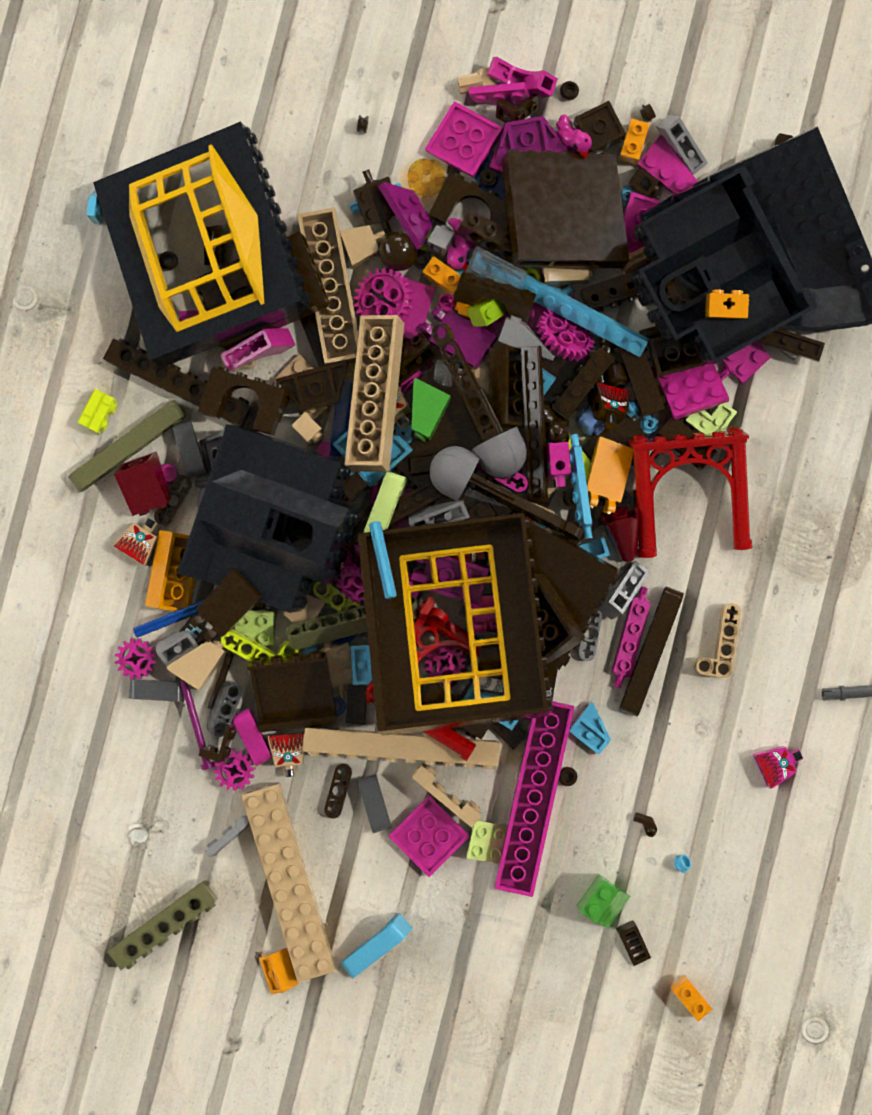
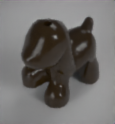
[544,400,569,443]

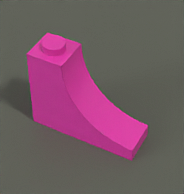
[220,328,296,372]

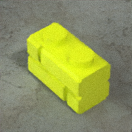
[77,389,118,434]

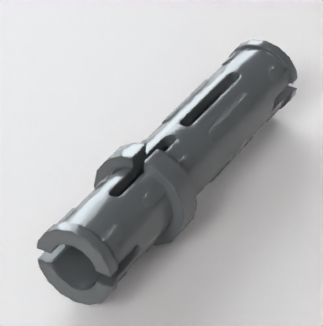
[822,685,872,701]

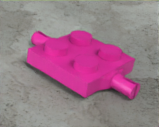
[719,342,771,384]

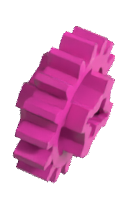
[337,564,365,604]
[115,638,157,679]
[425,647,467,687]
[213,749,256,791]

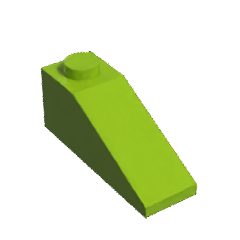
[466,298,508,327]

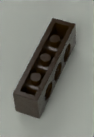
[455,209,525,270]

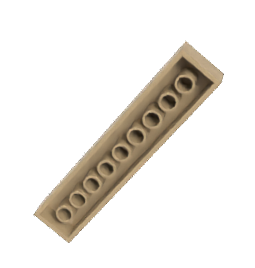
[303,726,500,769]
[241,782,336,983]

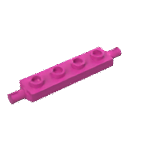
[611,586,651,688]

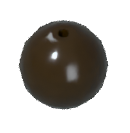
[379,232,418,271]

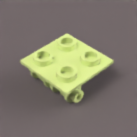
[235,610,274,646]
[466,820,507,864]

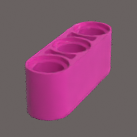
[232,708,273,766]

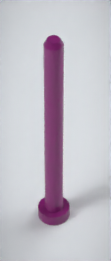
[180,680,215,770]

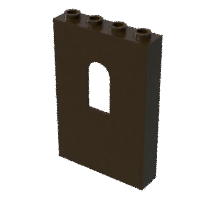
[196,231,331,351]

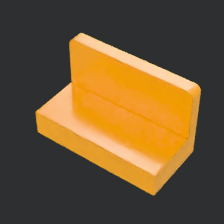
[259,948,299,994]

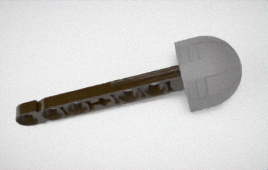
[432,324,526,478]
[430,446,584,541]

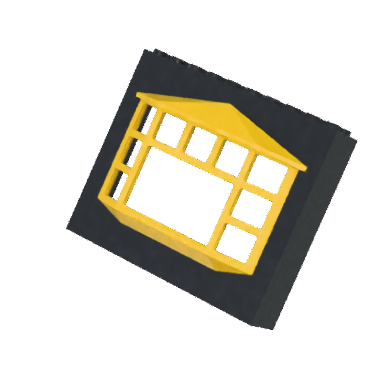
[93,121,311,367]

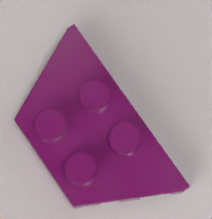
[494,116,568,165]
[378,182,433,250]

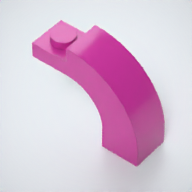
[487,57,558,97]

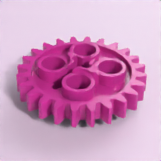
[353,267,414,322]
[536,309,595,361]

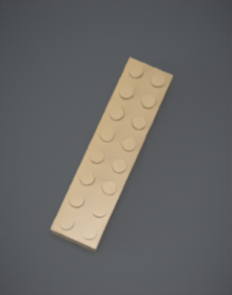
[297,207,359,366]
[345,315,405,472]

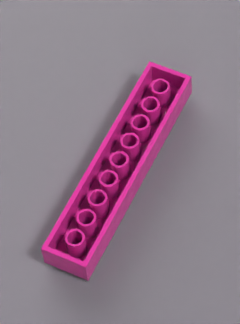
[494,701,575,897]

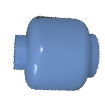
[576,408,605,436]

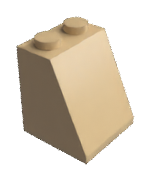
[540,267,592,287]
[166,639,228,690]

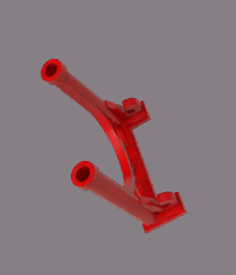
[628,427,753,558]
[365,597,482,762]

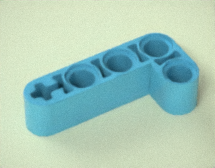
[340,913,412,979]

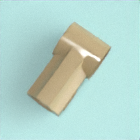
[457,68,496,94]

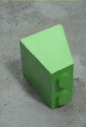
[412,378,451,442]
[577,874,631,928]

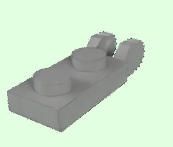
[205,815,250,857]

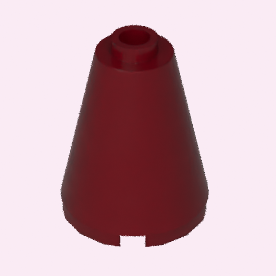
[601,507,639,562]

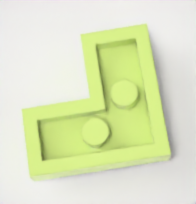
[684,403,737,435]

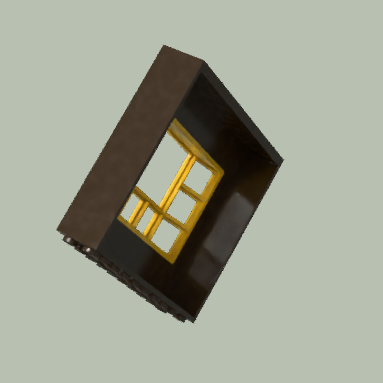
[358,513,553,736]

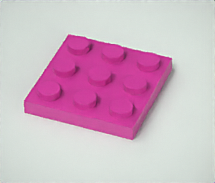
[425,101,503,178]
[654,364,729,420]
[388,795,470,877]

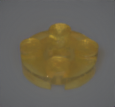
[407,158,445,198]

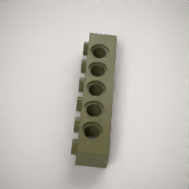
[107,880,218,970]

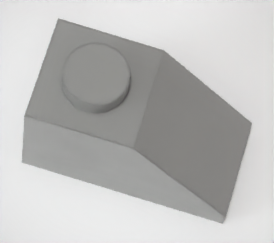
[427,225,454,258]
[156,631,199,666]

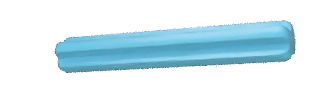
[369,521,397,599]

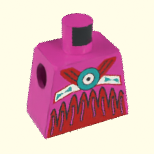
[546,442,570,488]
[753,746,803,789]

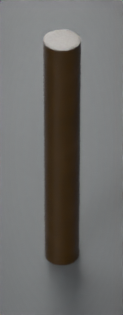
[207,653,234,709]

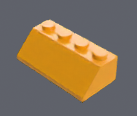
[145,530,195,611]

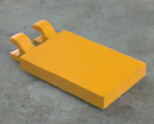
[586,436,634,515]

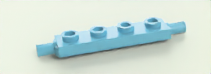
[569,434,593,539]

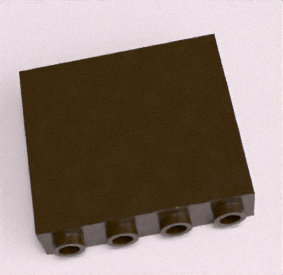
[247,651,337,733]

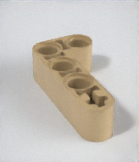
[694,603,741,678]

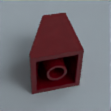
[114,451,171,516]

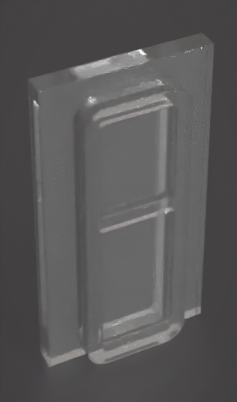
[465,246,528,289]

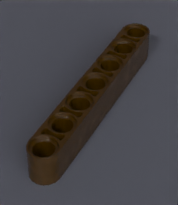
[619,586,684,717]

